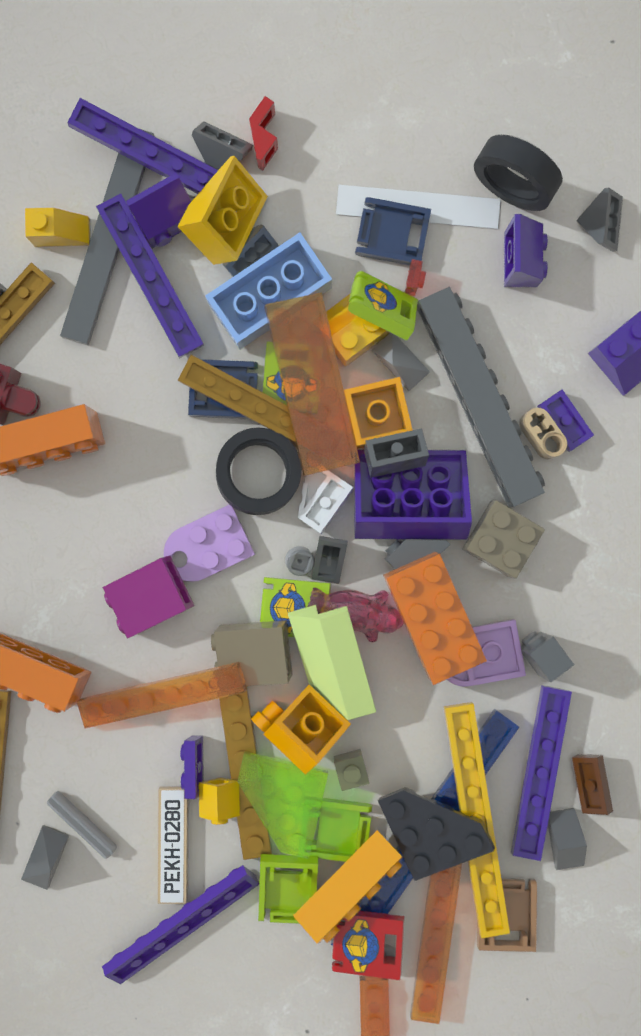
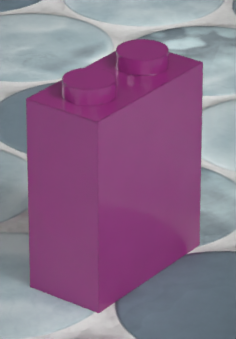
[102,555,195,639]

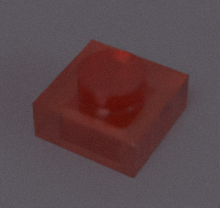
[404,259,426,296]

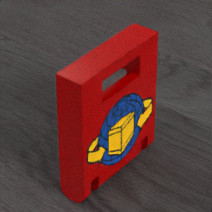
[332,911,405,980]

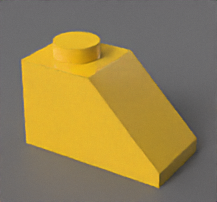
[25,208,90,247]

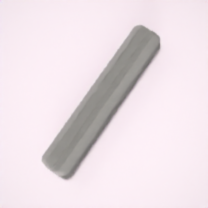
[47,791,117,859]

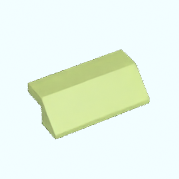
[288,605,376,720]

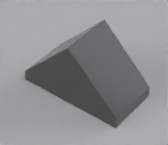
[312,536,348,584]
[548,808,587,870]

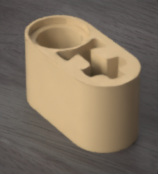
[519,408,567,459]

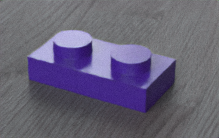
[537,389,594,452]
[180,735,204,799]

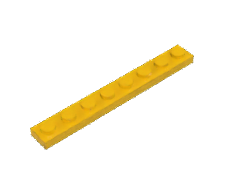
[443,702,510,938]

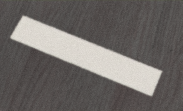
[336,185,500,229]

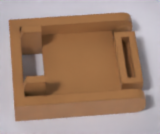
[477,879,537,952]

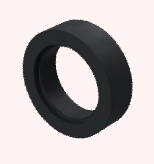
[474,134,563,211]
[216,427,302,515]

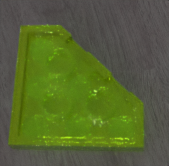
[238,751,328,859]

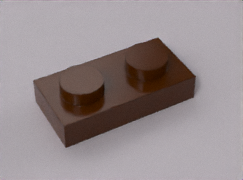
[572,754,613,815]

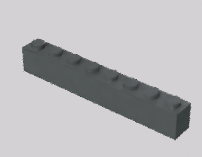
[417,286,545,508]

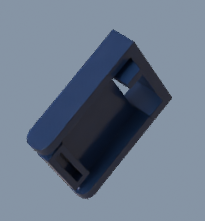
[355,197,431,267]
[188,359,258,419]

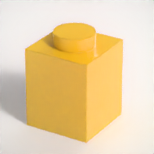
[199,777,240,825]

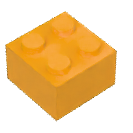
[343,377,412,449]
[263,685,351,775]

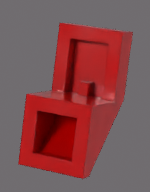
[249,96,278,171]

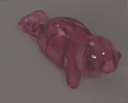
[308,588,404,642]

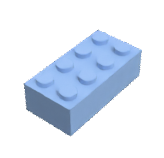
[205,233,332,350]

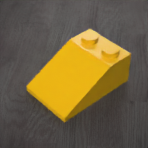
[178,156,268,265]

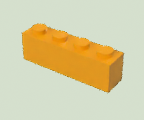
[293,830,403,944]

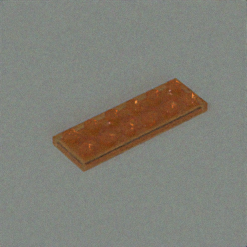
[264,292,360,476]

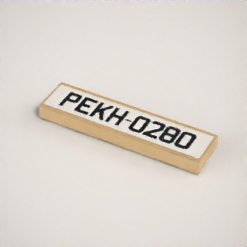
[158,787,188,904]

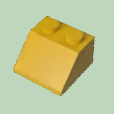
[312,294,390,367]

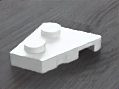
[298,457,354,535]

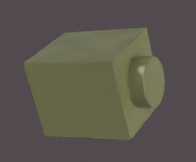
[334,749,370,791]

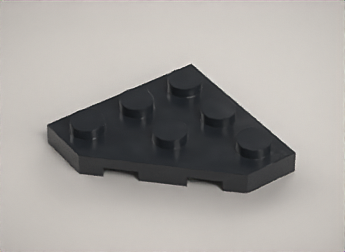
[378,787,495,881]

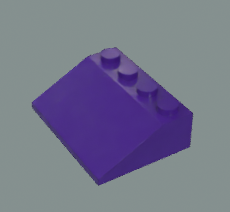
[354,450,472,540]

